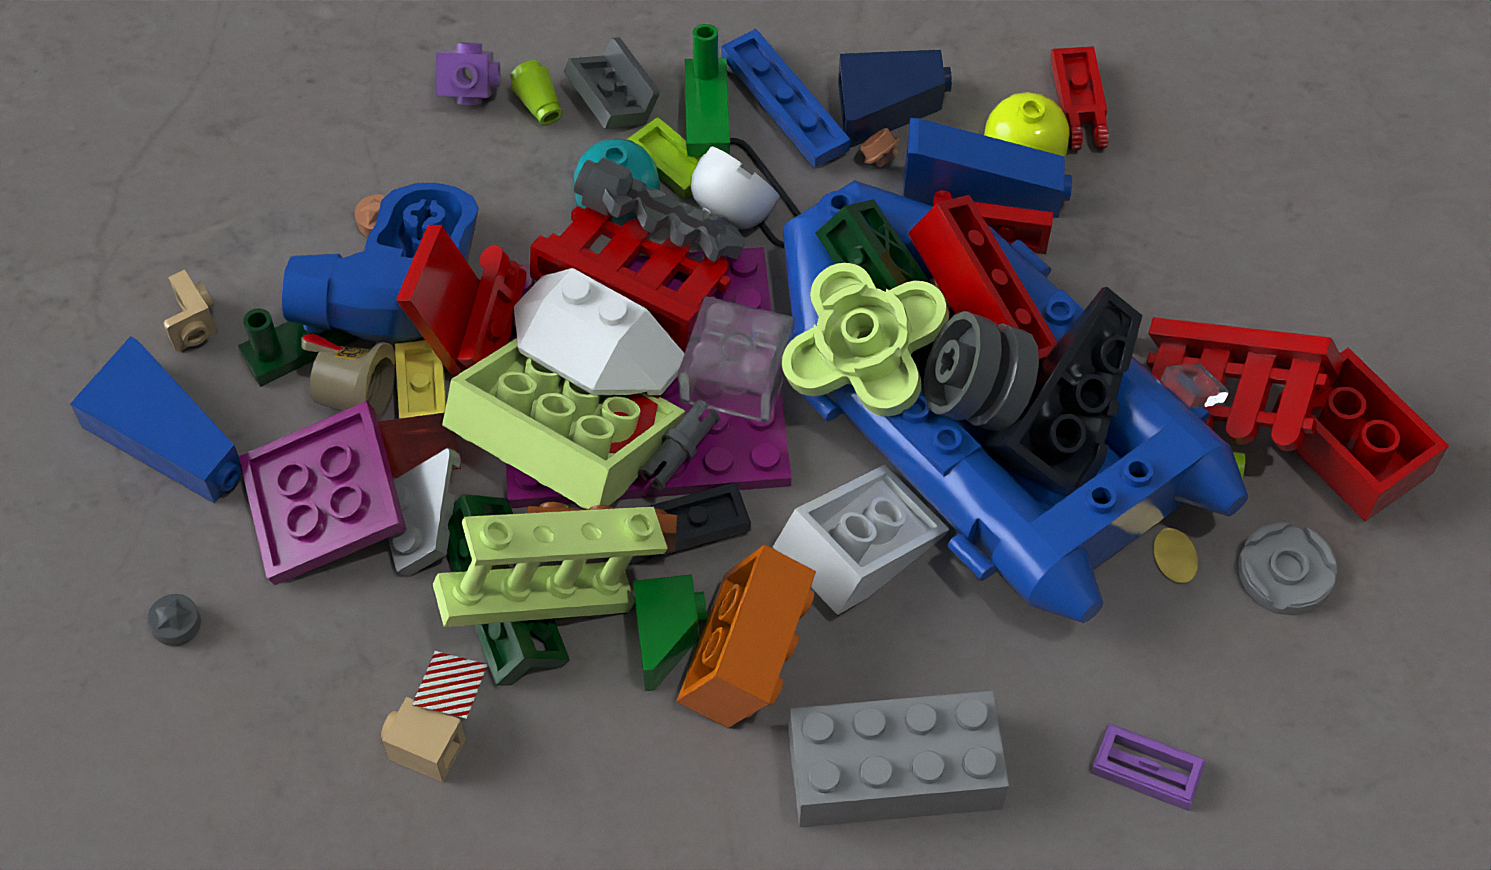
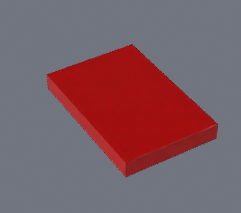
[396,225,480,378]

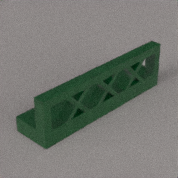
[815,199,953,383]
[447,494,570,685]

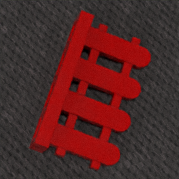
[530,206,731,352]
[1146,317,1343,451]

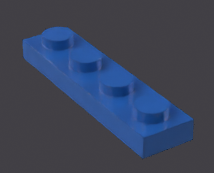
[721,29,851,169]

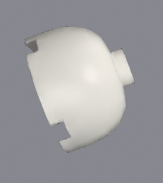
[691,147,780,230]

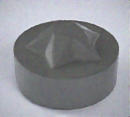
[148,594,201,646]

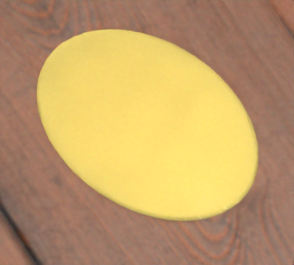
[1153,528,1198,583]

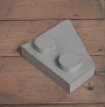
[388,448,461,577]

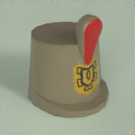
[301,334,396,420]

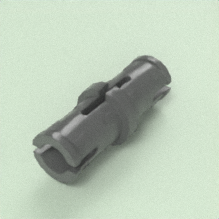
[638,400,720,490]

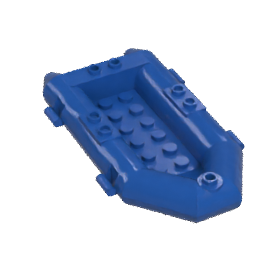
[783,180,1248,623]

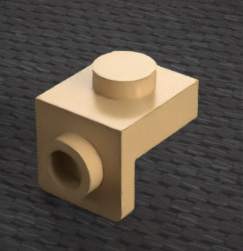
[163,269,218,352]

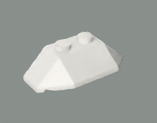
[514,268,689,395]

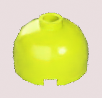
[984,92,1070,158]

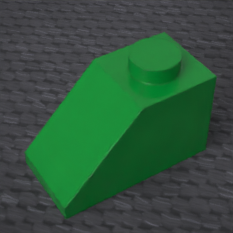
[633,574,707,691]

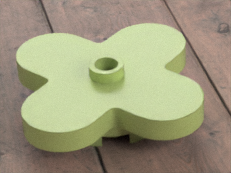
[782,263,949,416]

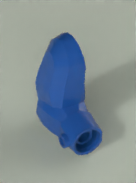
[282,183,479,345]

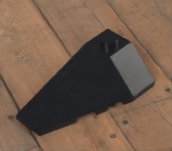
[982,287,1143,497]

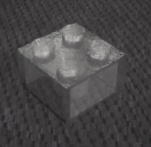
[678,296,795,423]

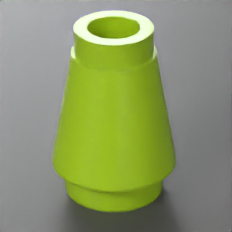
[510,60,563,126]

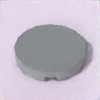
[1238,522,1337,615]

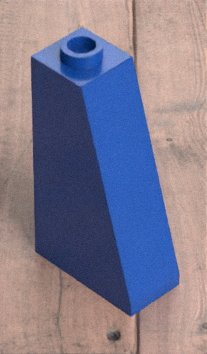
[903,118,1072,218]
[70,336,242,504]

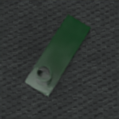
[238,308,360,387]

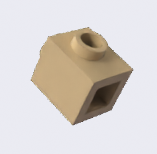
[381,697,466,783]

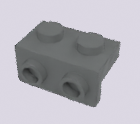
[564,37,660,129]

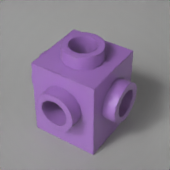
[436,43,501,105]

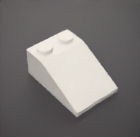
[773,465,950,615]

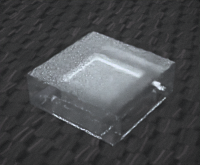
[1160,364,1229,408]

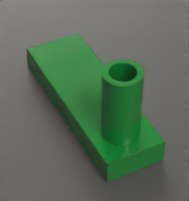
[685,24,730,157]

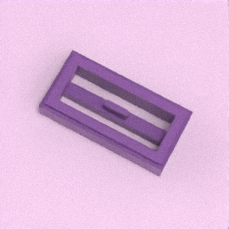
[1091,723,1206,811]

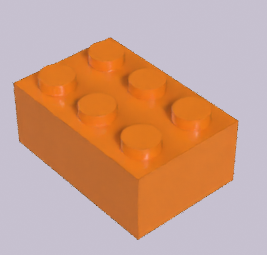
[676,544,816,728]

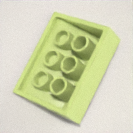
[442,338,686,510]

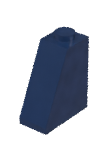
[838,50,952,147]

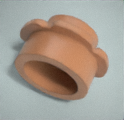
[860,128,900,167]

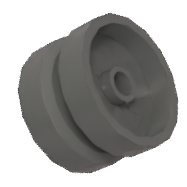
[923,311,1039,432]

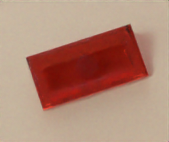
[378,412,461,478]

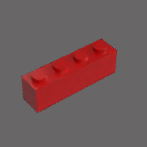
[908,195,1058,366]

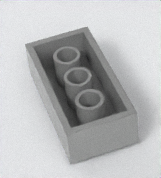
[788,691,1009,827]

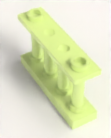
[433,507,668,627]

